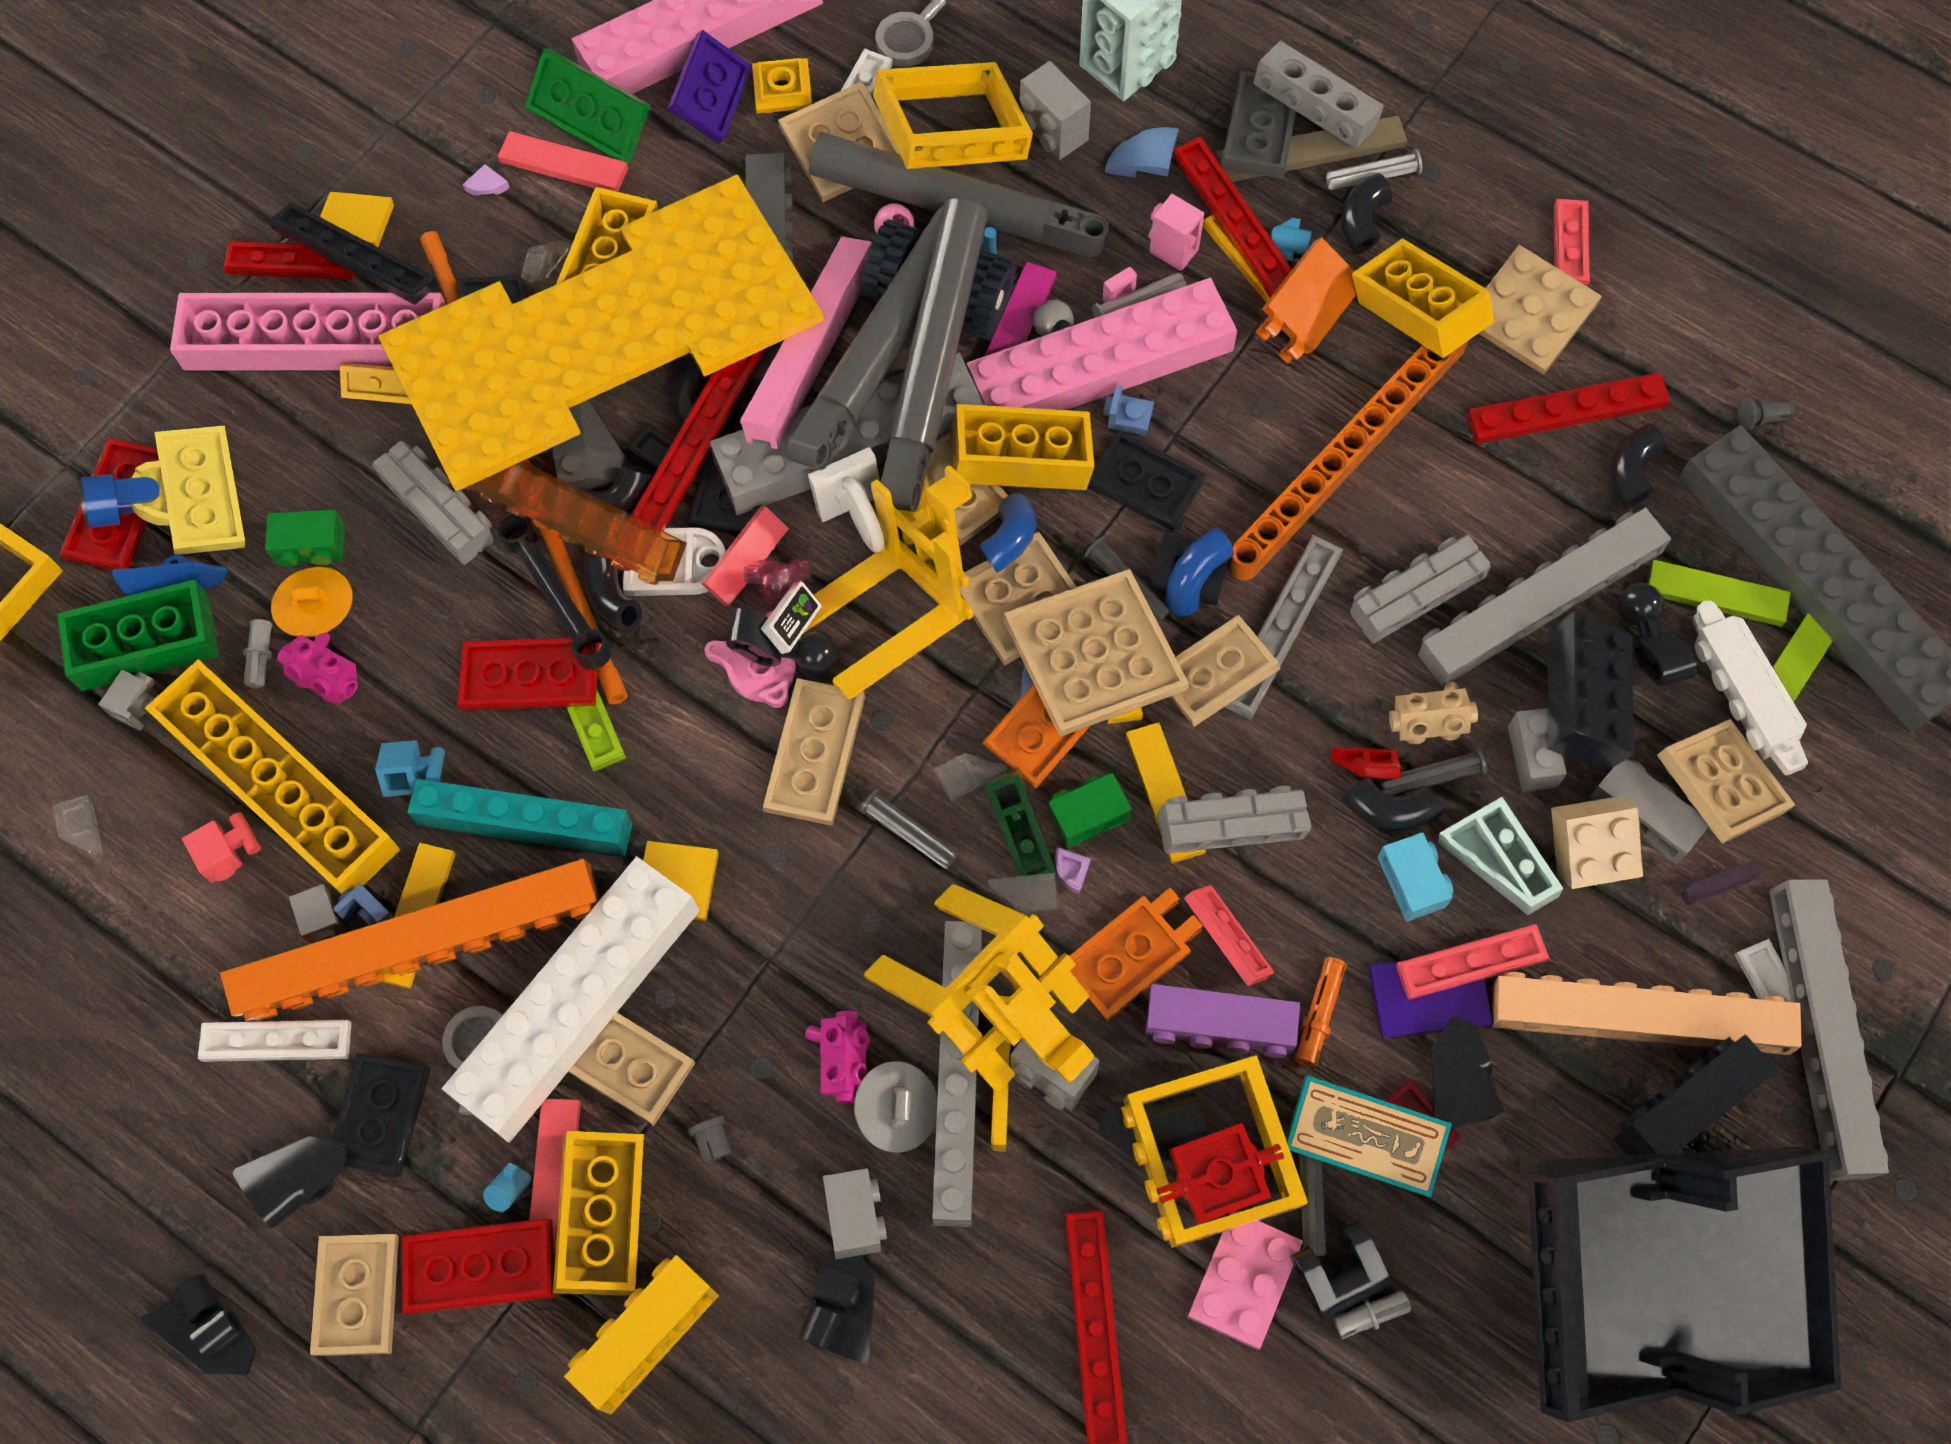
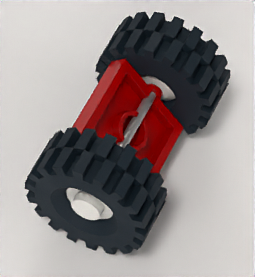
[861,219,1017,340]

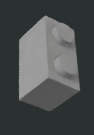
[1508,708,1567,792]
[823,1168,887,1260]

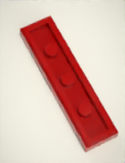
[223,241,355,280]

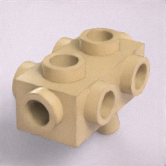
[1389,682,1478,744]

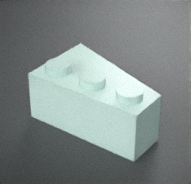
[1438,797,1563,915]

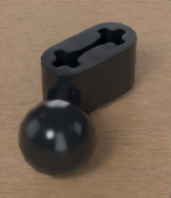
[1619,583,1697,686]
[726,608,838,675]

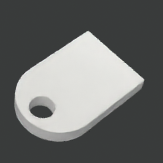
[623,528,726,596]

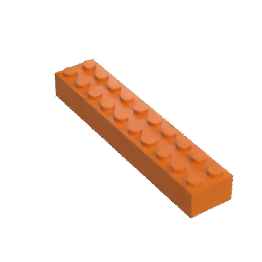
[220,859,601,1021]

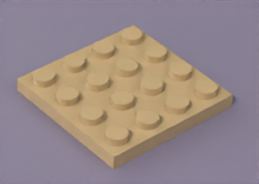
[1003,569,1189,737]

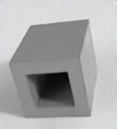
[289,884,346,944]

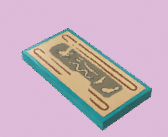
[1286,1075,1452,1197]

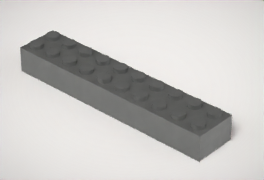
[1678,425,1951,734]

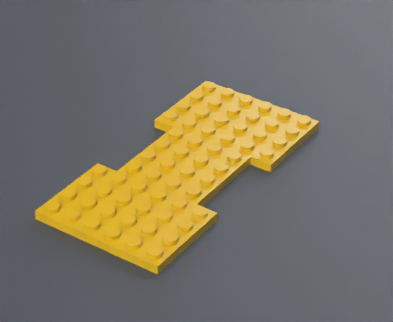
[378,174,825,492]

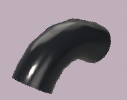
[1341,173,1392,254]
[669,356,712,427]
[1611,423,1665,509]
[570,464,654,524]
[584,552,642,633]
[1341,778,1443,831]

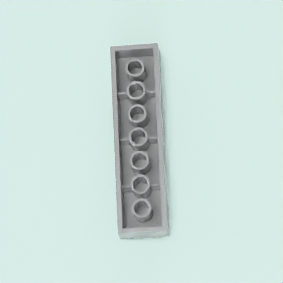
[710,353,984,516]

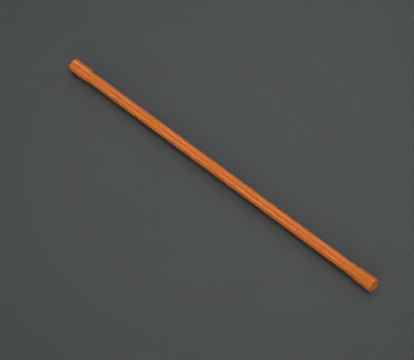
[420,231,628,704]

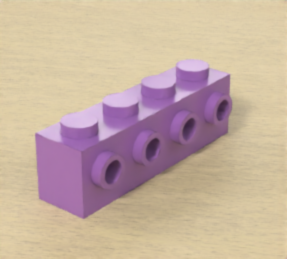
[1145,984,1300,1058]

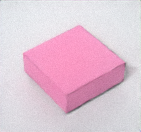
[1102,267,1137,303]

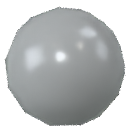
[1033,299,1074,337]

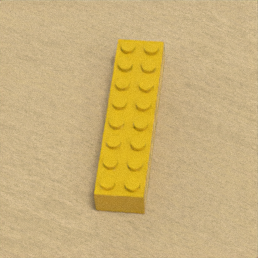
[145,659,401,895]

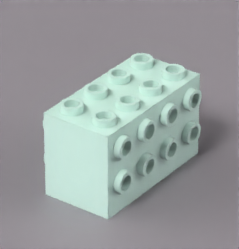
[1079,0,1182,102]

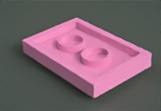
[1187,1211,1303,1350]

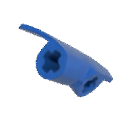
[112,555,228,596]

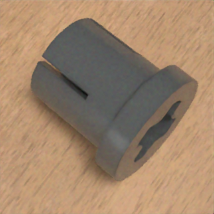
[688,1116,732,1164]

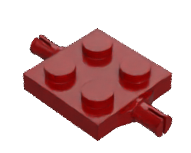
[1156,1123,1284,1225]

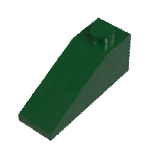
[985,767,1056,885]

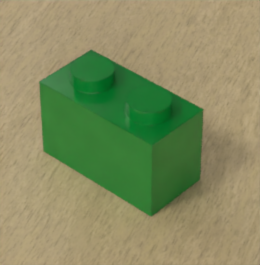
[265,510,345,567]
[1048,773,1132,850]

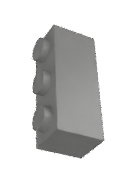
[1589,759,1709,865]

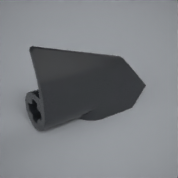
[1431,1016,1505,1130]
[1098,1092,1208,1161]
[233,1136,348,1229]
[798,1249,875,1365]
[140,1273,257,1375]

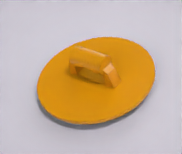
[271,567,353,638]

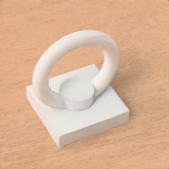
[808,447,885,553]

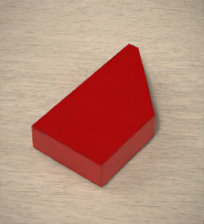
[1330,747,1401,779]

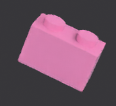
[1148,194,1204,271]

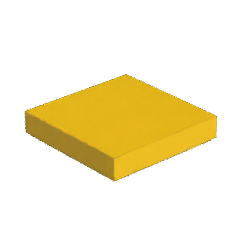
[320,192,394,247]
[643,841,719,921]

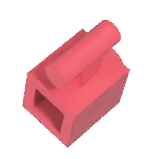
[181,812,261,883]

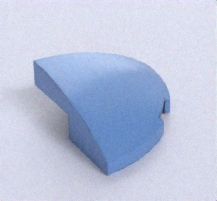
[1105,127,1179,178]

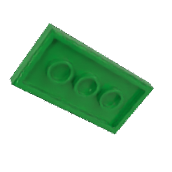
[524,48,651,164]

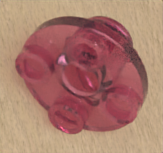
[743,558,813,612]

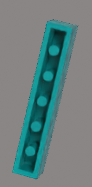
[408,779,632,857]

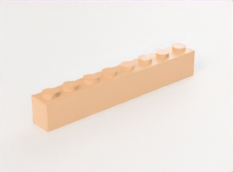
[1491,972,1802,1055]

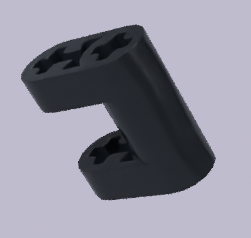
[1150,530,1229,606]
[1291,1220,1391,1321]

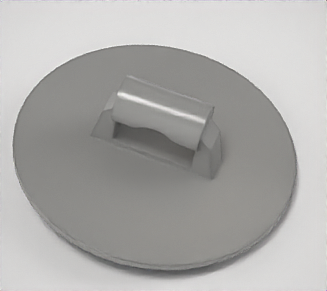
[854,1061,938,1152]

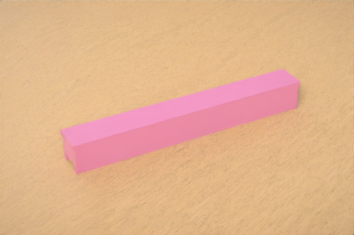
[740,237,872,449]

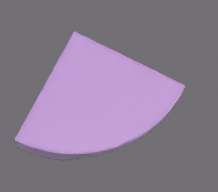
[463,164,510,196]
[1055,847,1091,894]

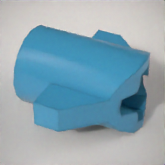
[1271,218,1312,264]
[483,1163,532,1213]

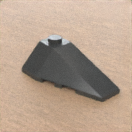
[552,400,627,503]

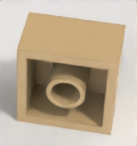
[1551,796,1643,889]

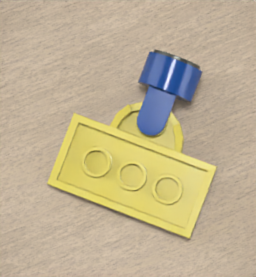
[78,426,245,555]

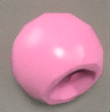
[874,203,914,235]

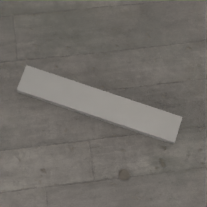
[1225,535,1343,720]

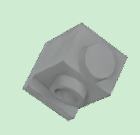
[98,670,158,731]

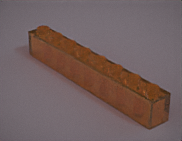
[444,461,687,585]

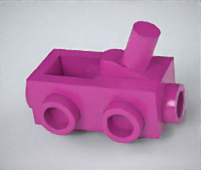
[277,633,358,704]
[805,1011,870,1104]

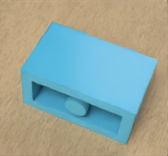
[1377,832,1453,922]

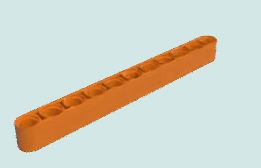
[1228,340,1469,581]

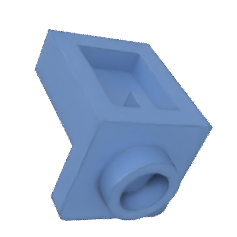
[1103,385,1154,437]
[333,884,393,926]

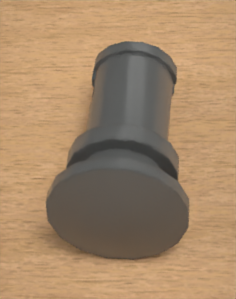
[1738,396,1795,430]

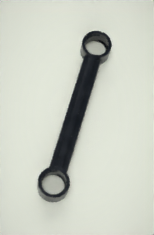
[498,514,611,670]

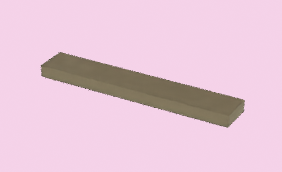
[1215,115,1408,182]

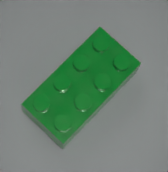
[57,580,219,691]

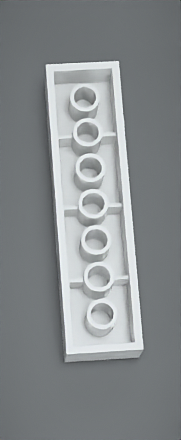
[442,856,700,1143]

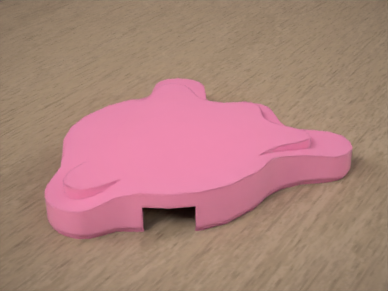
[704,611,796,708]

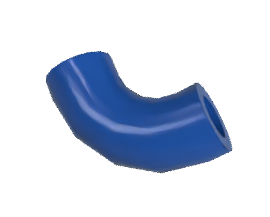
[979,493,1037,573]
[1166,528,1233,616]

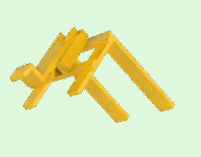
[803,466,974,699]
[863,884,1094,1092]

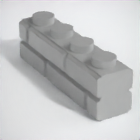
[372,441,494,565]
[1350,535,1491,644]
[1158,786,1311,854]

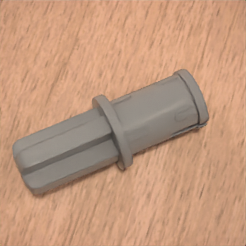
[243,619,272,689]
[1332,1291,1411,1340]

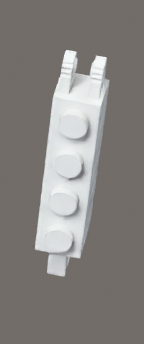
[1692,600,1808,776]

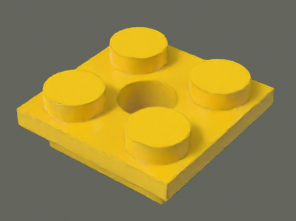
[752,58,812,114]

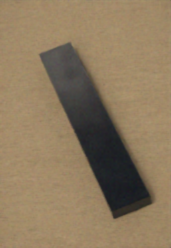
[269,202,437,305]

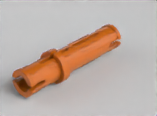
[1294,957,1347,1068]

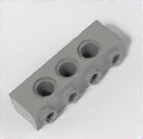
[1253,40,1384,149]

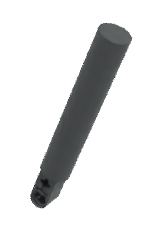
[809,132,1109,257]
[881,199,989,512]
[787,207,943,470]

